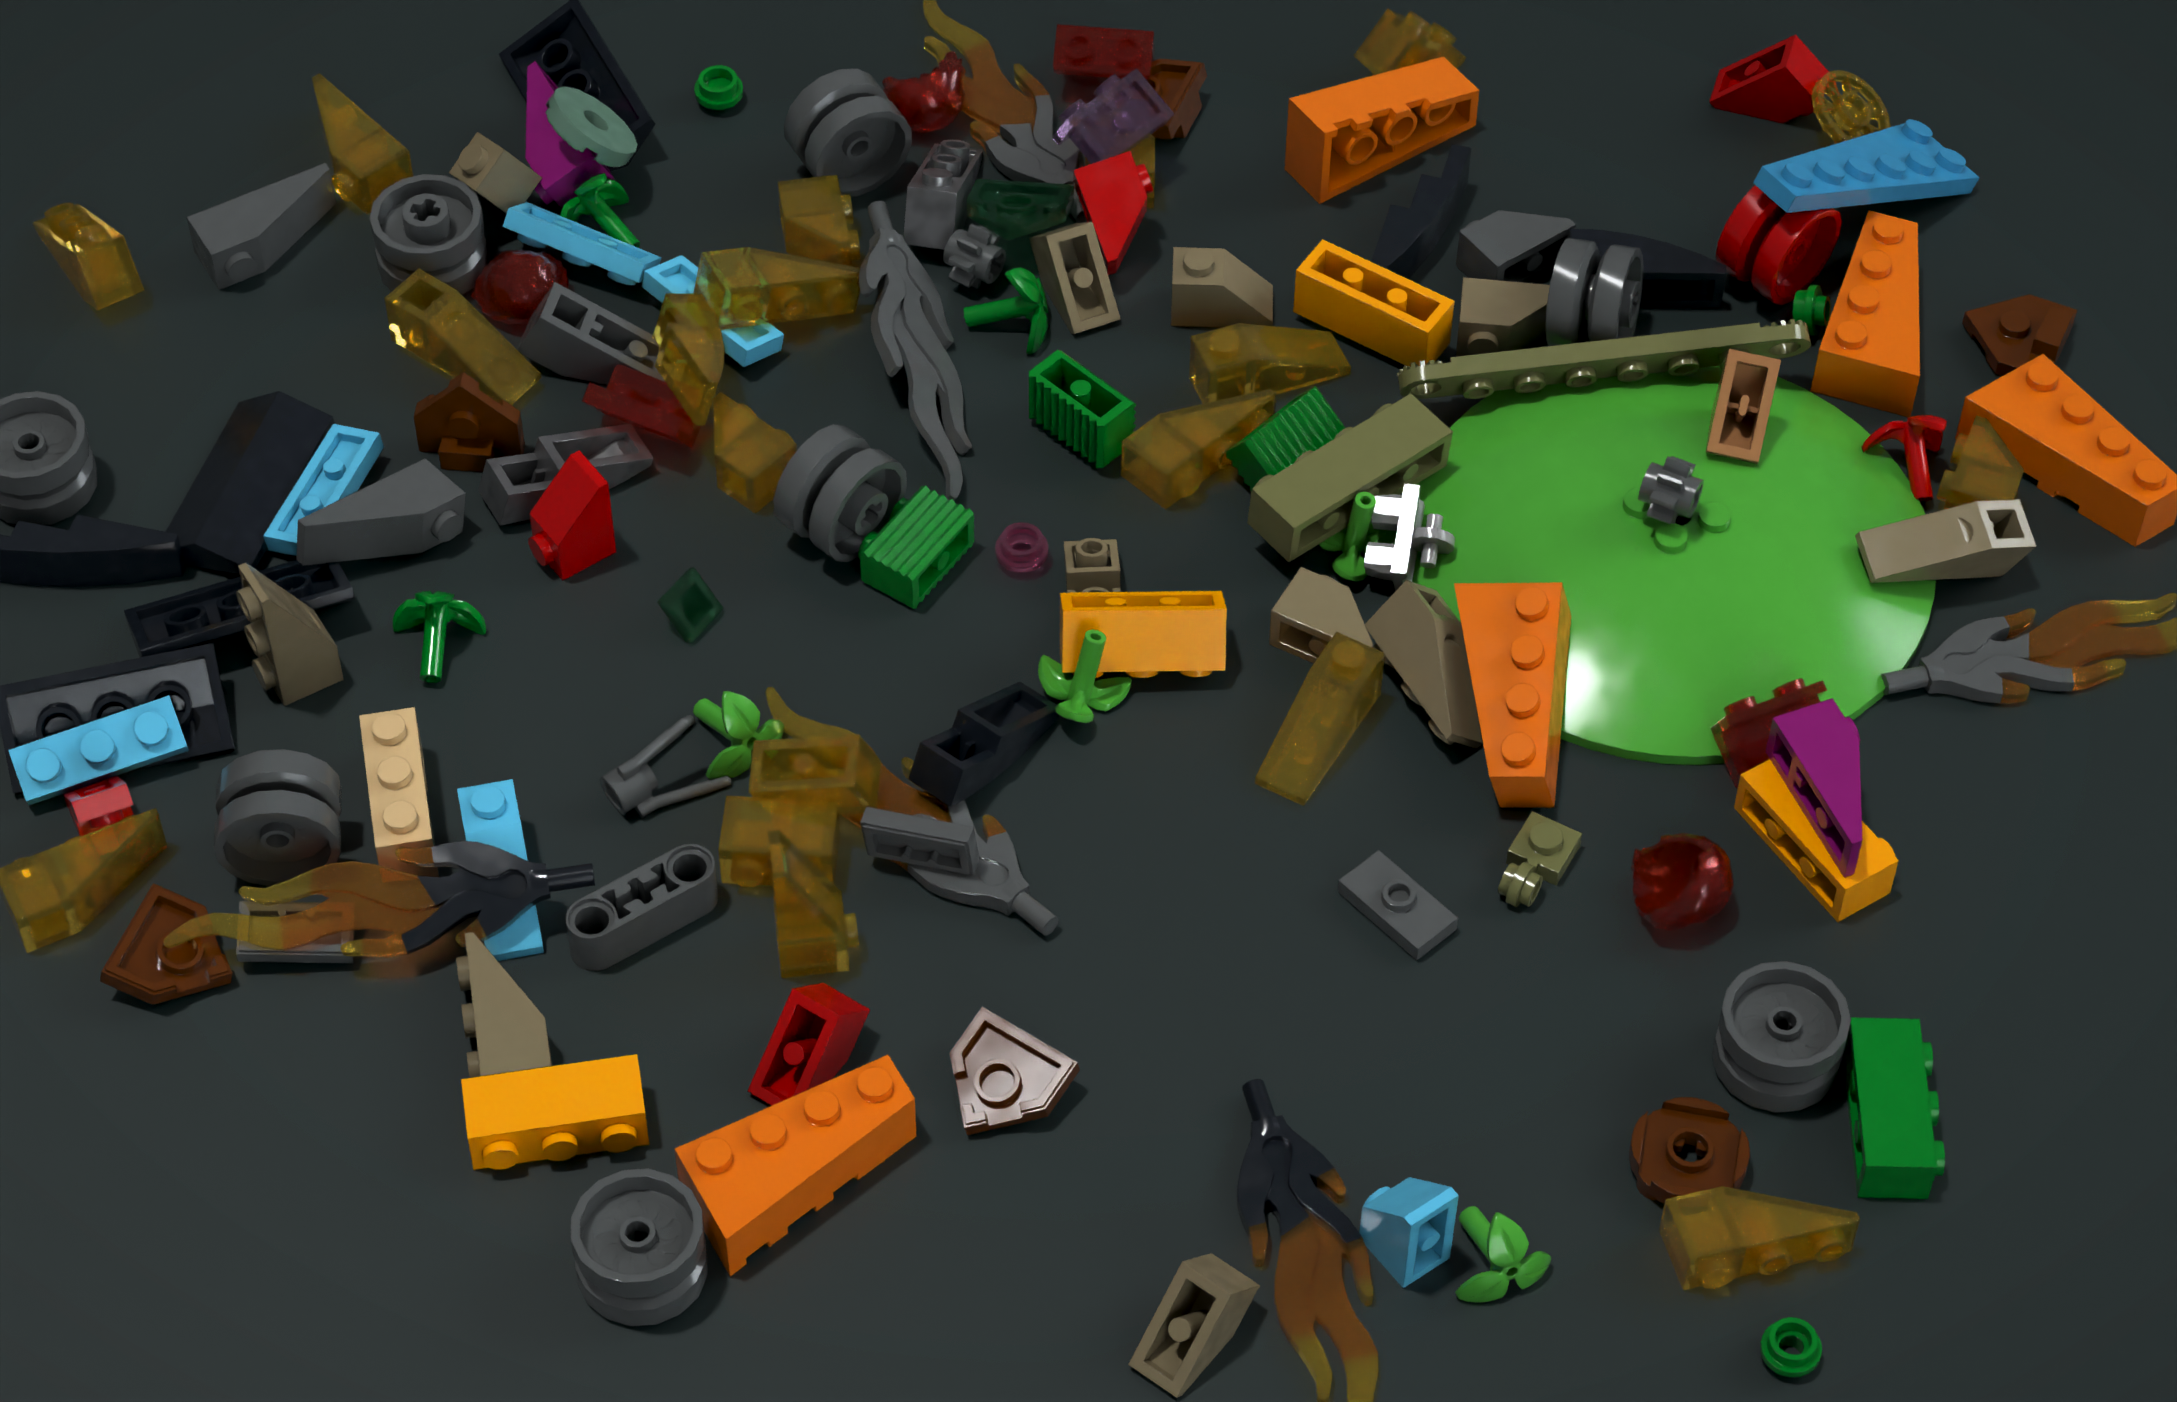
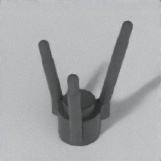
[600,715,731,818]

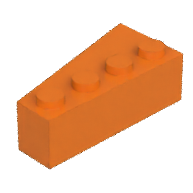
[1284,56,1480,204]
[1810,210,1920,417]
[1955,354,2177,547]
[1454,582,1571,808]
[675,1055,917,1277]

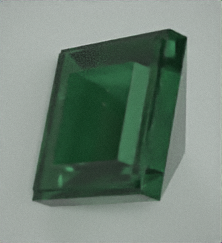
[657,567,724,643]

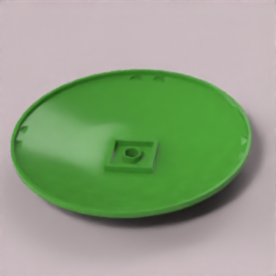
[1412,366,1936,765]

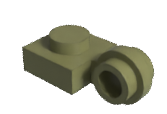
[1498,811,1582,907]

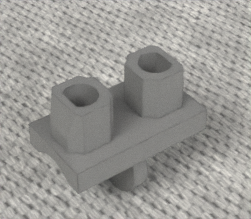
[1364,484,1455,591]

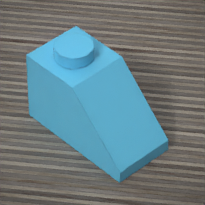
[1359,1177,1459,1288]

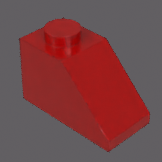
[1709,34,1831,123]
[1073,151,1153,275]
[528,450,616,581]
[748,983,870,1106]

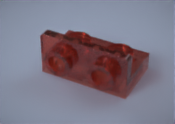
[1053,24,1155,80]
[582,365,710,448]
[1711,678,1827,788]

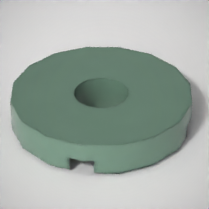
[545,86,638,167]

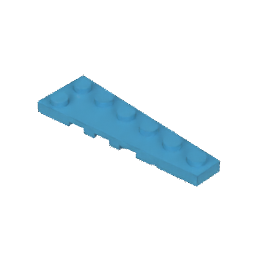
[1753,119,1980,213]

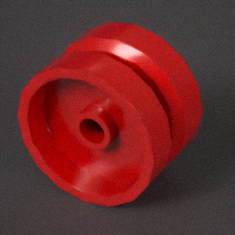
[1715,185,1842,305]

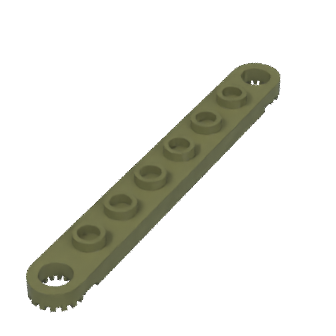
[1397,319,1811,399]

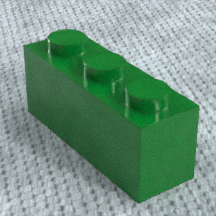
[1842,1017,1945,1199]

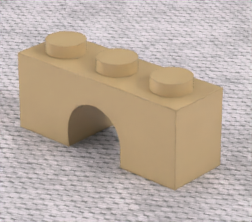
[359,707,439,887]

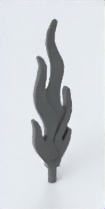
[859,201,972,501]

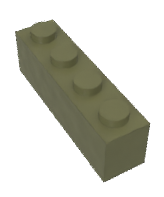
[1247,393,1453,562]

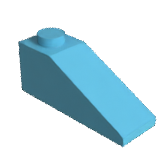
[457,779,544,961]

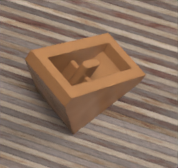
[1706,349,1781,464]

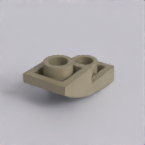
[1064,538,1121,593]

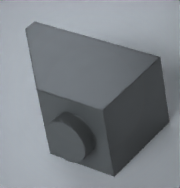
[1456,210,1576,283]

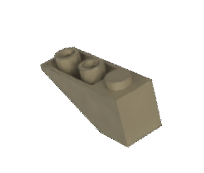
[1855,499,2036,583]
[236,562,344,706]
[1365,580,1482,749]
[456,932,552,1078]

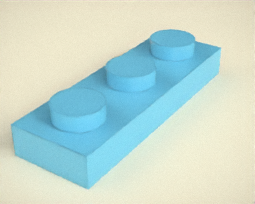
[503,202,662,285]
[642,255,784,367]
[263,424,384,556]
[8,695,189,806]

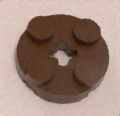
[1629,1097,1750,1210]

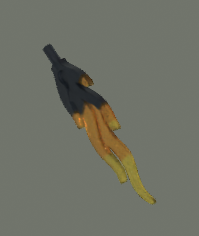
[163,841,595,958]
[1237,1079,1379,1402]

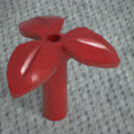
[1862,415,1947,503]

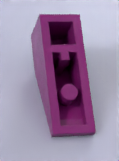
[525,61,616,209]
[1766,698,1862,877]

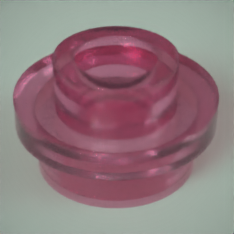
[995,522,1048,573]

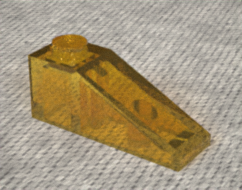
[312,73,413,214]
[1189,323,1351,414]
[1255,632,1385,806]
[768,830,859,978]

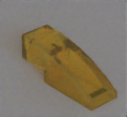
[653,293,725,426]

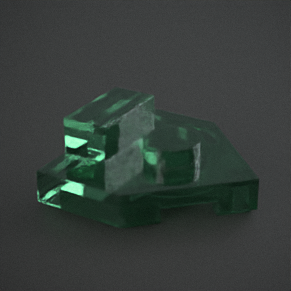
[967,179,1074,240]

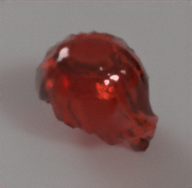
[882,51,966,134]
[471,250,569,326]
[1631,833,1734,931]

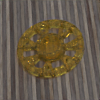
[1811,70,1891,144]

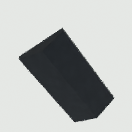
[499,0,655,172]
[166,391,335,574]
[124,560,355,658]
[0,643,235,795]

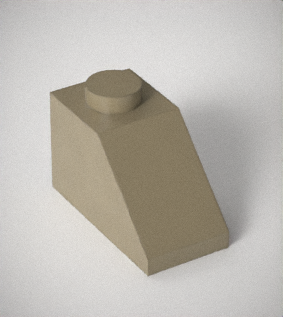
[449,132,542,214]
[1029,222,1121,334]
[1171,247,1273,329]
[1456,277,1550,357]
[1269,567,1373,685]
[1128,1253,1260,1398]

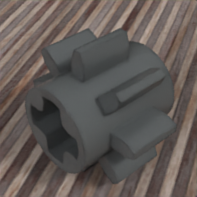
[943,224,1006,289]
[1638,456,1704,525]

